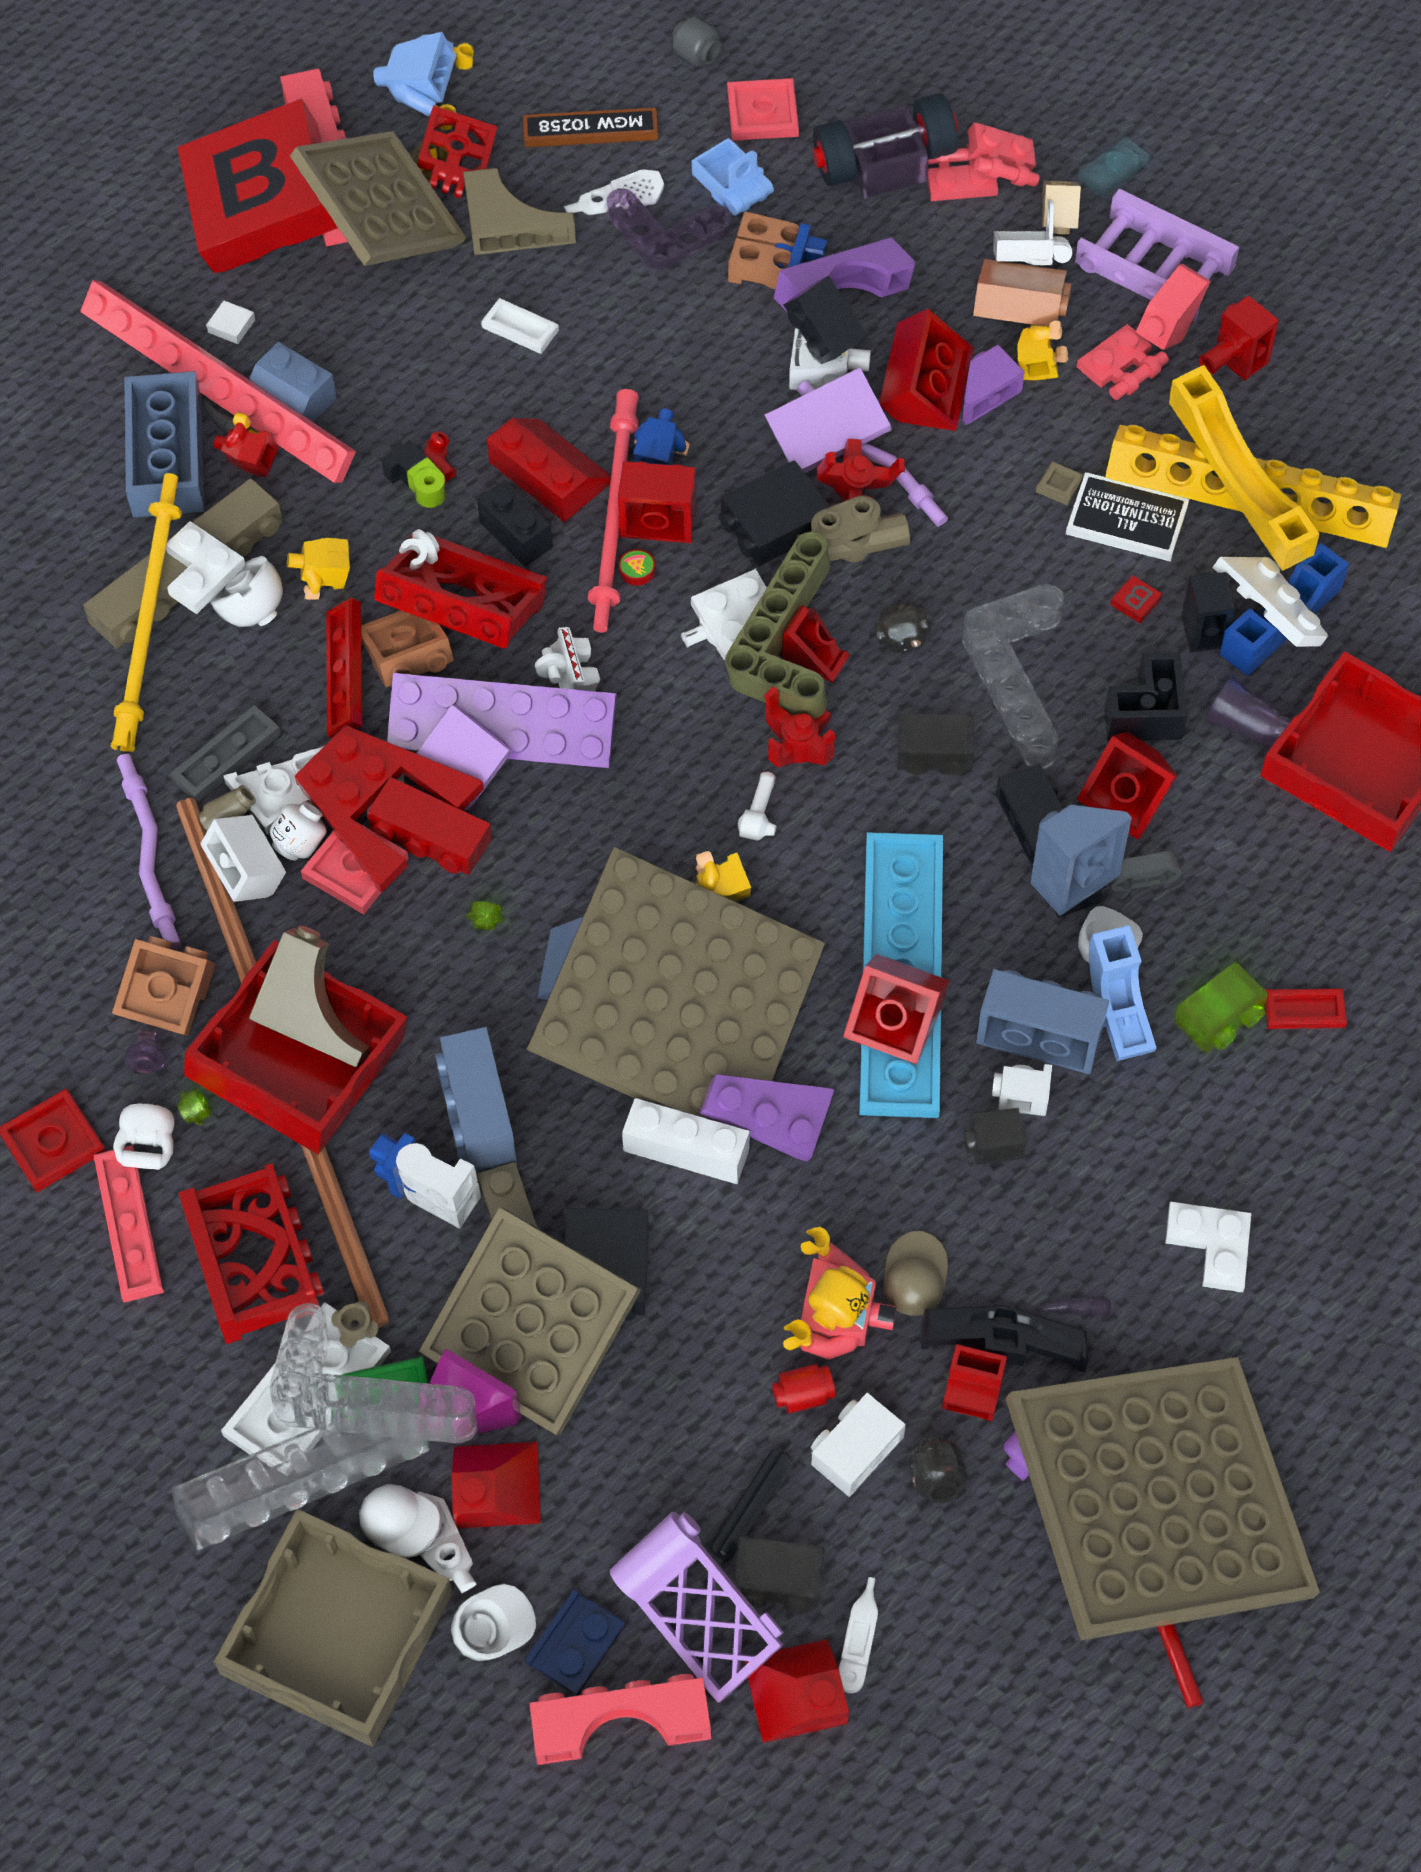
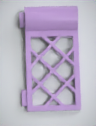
[610,1511,784,1703]

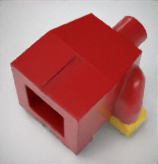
[213,412,279,478]

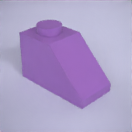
[962,345,1024,425]

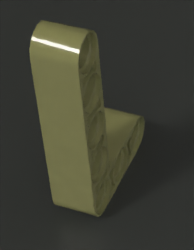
[725,532,830,719]

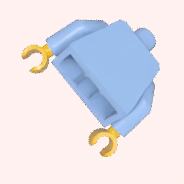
[374,32,474,130]

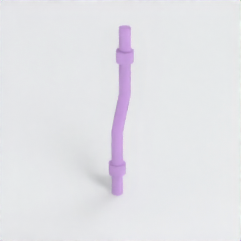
[797,381,948,527]
[117,754,181,950]

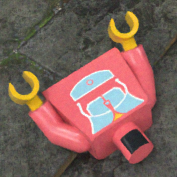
[783,1227,897,1360]

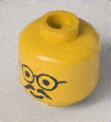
[808,1266,870,1330]

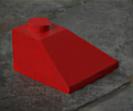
[1076,731,1177,840]
[452,1442,541,1529]
[744,1639,849,1743]

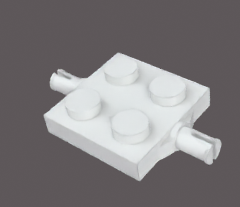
[681,569,781,660]

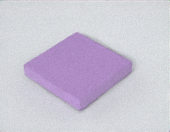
[416,705,513,811]

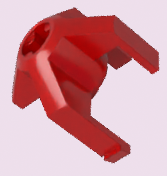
[817,438,905,513]
[763,686,836,768]

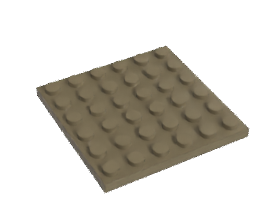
[526,847,825,1121]
[1005,1357,1320,1641]

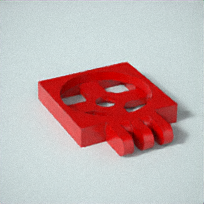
[417,105,498,198]

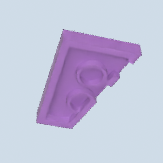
[699,1074,835,1161]

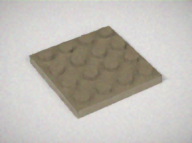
[290,131,466,266]
[419,1207,642,1435]

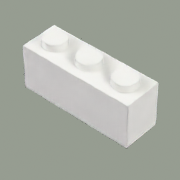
[622,1098,750,1184]

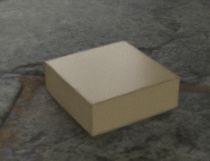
[1036,461,1084,506]

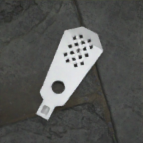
[564,170,664,215]
[417,1491,477,1593]

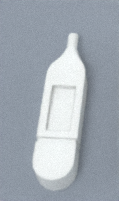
[839,1577,878,1693]

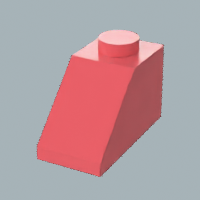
[1136,264,1211,350]

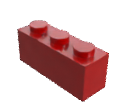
[368,777,491,875]

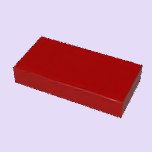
[1264,988,1347,1029]

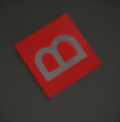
[1111,575,1163,624]

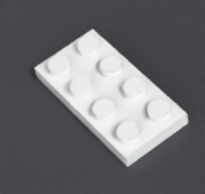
[221,1302,391,1482]

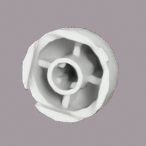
[210,556,283,627]

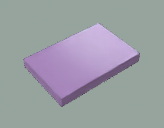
[765,367,892,473]

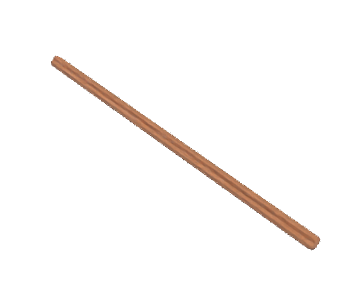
[176,797,389,1328]

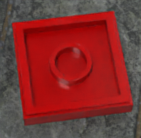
[0,1088,106,1193]

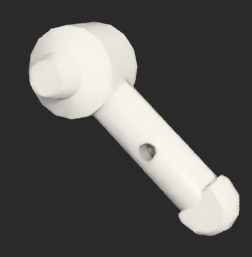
[738,772,777,841]

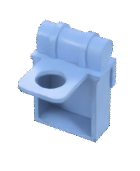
[692,138,774,216]

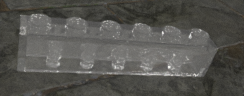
[172,1390,429,1551]

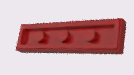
[326,597,362,738]

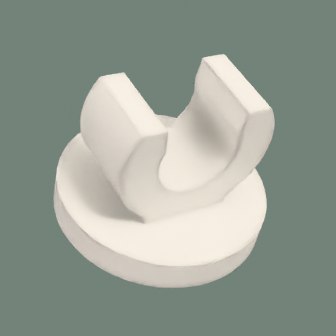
[399,529,440,570]

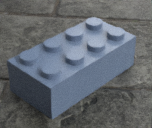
[124,371,205,518]

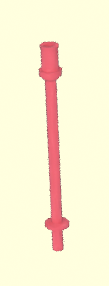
[588,389,639,633]

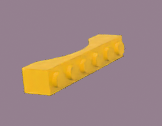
[1169,365,1319,571]

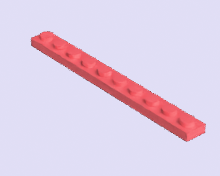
[80,281,356,483]

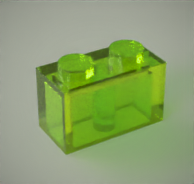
[1174,961,1268,1054]

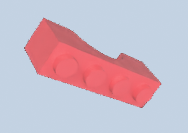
[529,1674,711,1765]

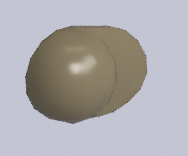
[883,1231,948,1316]

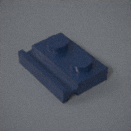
[525,1589,626,1696]

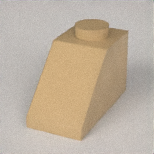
[1042,181,1081,234]

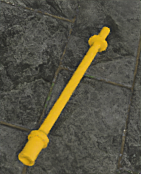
[111,473,182,752]

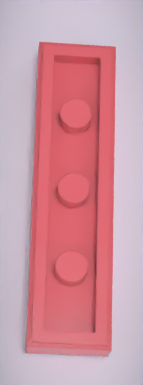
[93,1145,164,1303]

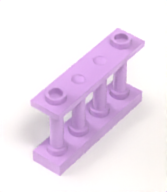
[1075,189,1239,322]

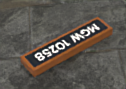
[523,108,658,147]

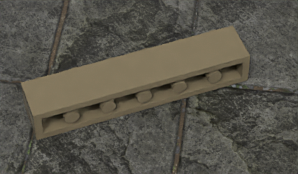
[83,478,283,649]

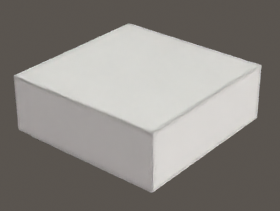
[206,301,255,344]

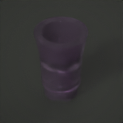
[1205,676,1292,749]

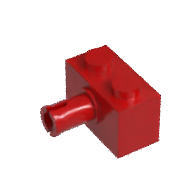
[1199,295,1279,381]

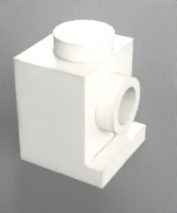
[992,1064,1052,1116]

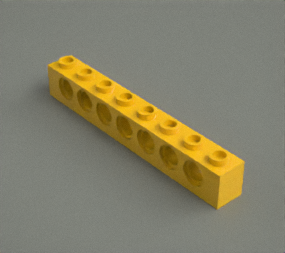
[1105,425,1402,548]

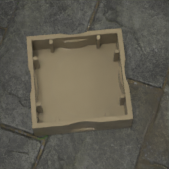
[214,1509,453,1747]

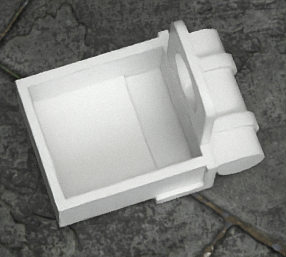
[993,199,1072,265]

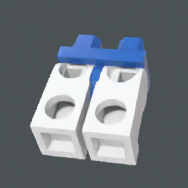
[369,1133,481,1228]

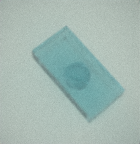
[1078,137,1150,198]

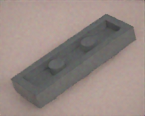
[170,705,281,803]

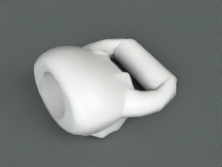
[113,1103,175,1170]

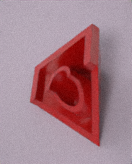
[782,606,849,683]

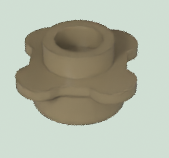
[331,1301,379,1348]

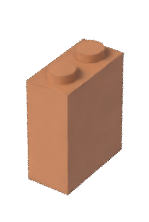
[973,259,1072,327]

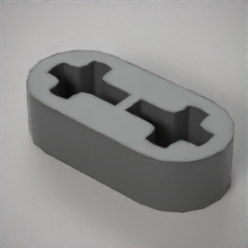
[1110,851,1182,892]

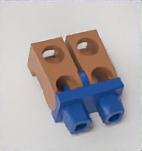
[728,211,827,289]

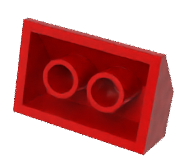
[879,309,974,431]
[487,418,611,522]

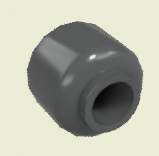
[672,16,722,67]

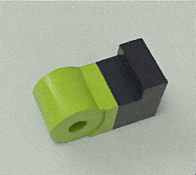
[382,440,446,508]

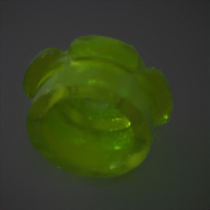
[466,901,504,930]
[177,1088,212,1125]

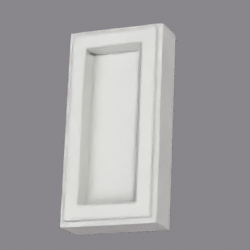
[481,298,559,354]

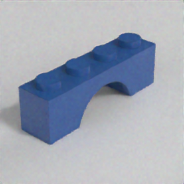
[1220,543,1349,676]

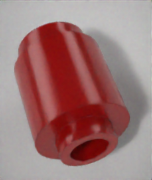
[772,1364,836,1414]

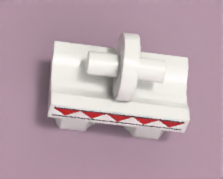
[535,627,600,691]

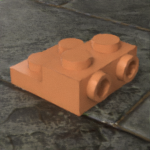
[361,610,454,688]
[112,936,216,1036]

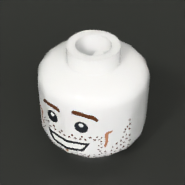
[270,802,327,861]

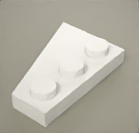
[1212,557,1328,647]
[223,746,324,834]

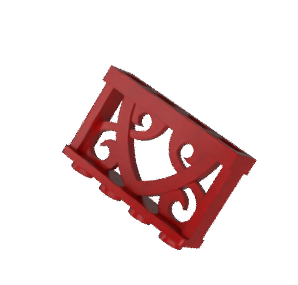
[374,529,547,649]
[178,1163,324,1345]

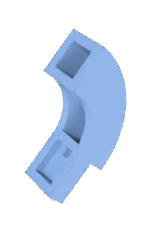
[1089,925,1156,1061]

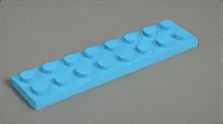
[859,832,943,1118]

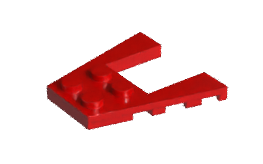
[294,725,484,893]

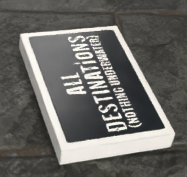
[1066,472,1190,562]

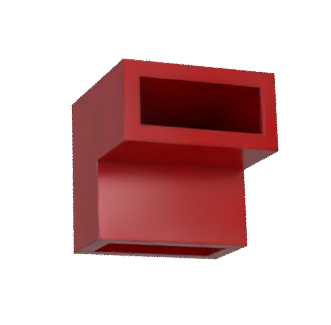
[942,1344,1007,1421]

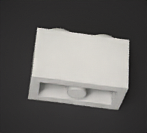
[200,815,286,902]
[811,1393,906,1497]

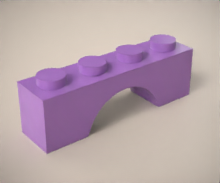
[774,237,915,312]

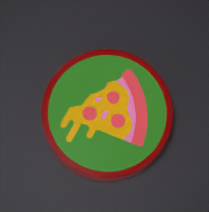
[619,549,655,586]

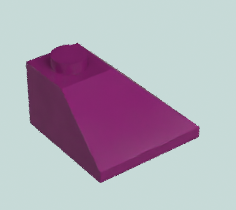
[421,1349,521,1437]

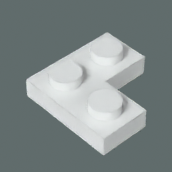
[166,521,246,614]
[1165,1202,1251,1292]

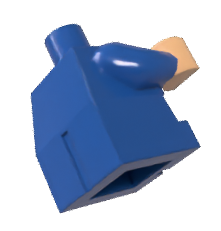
[633,409,690,465]

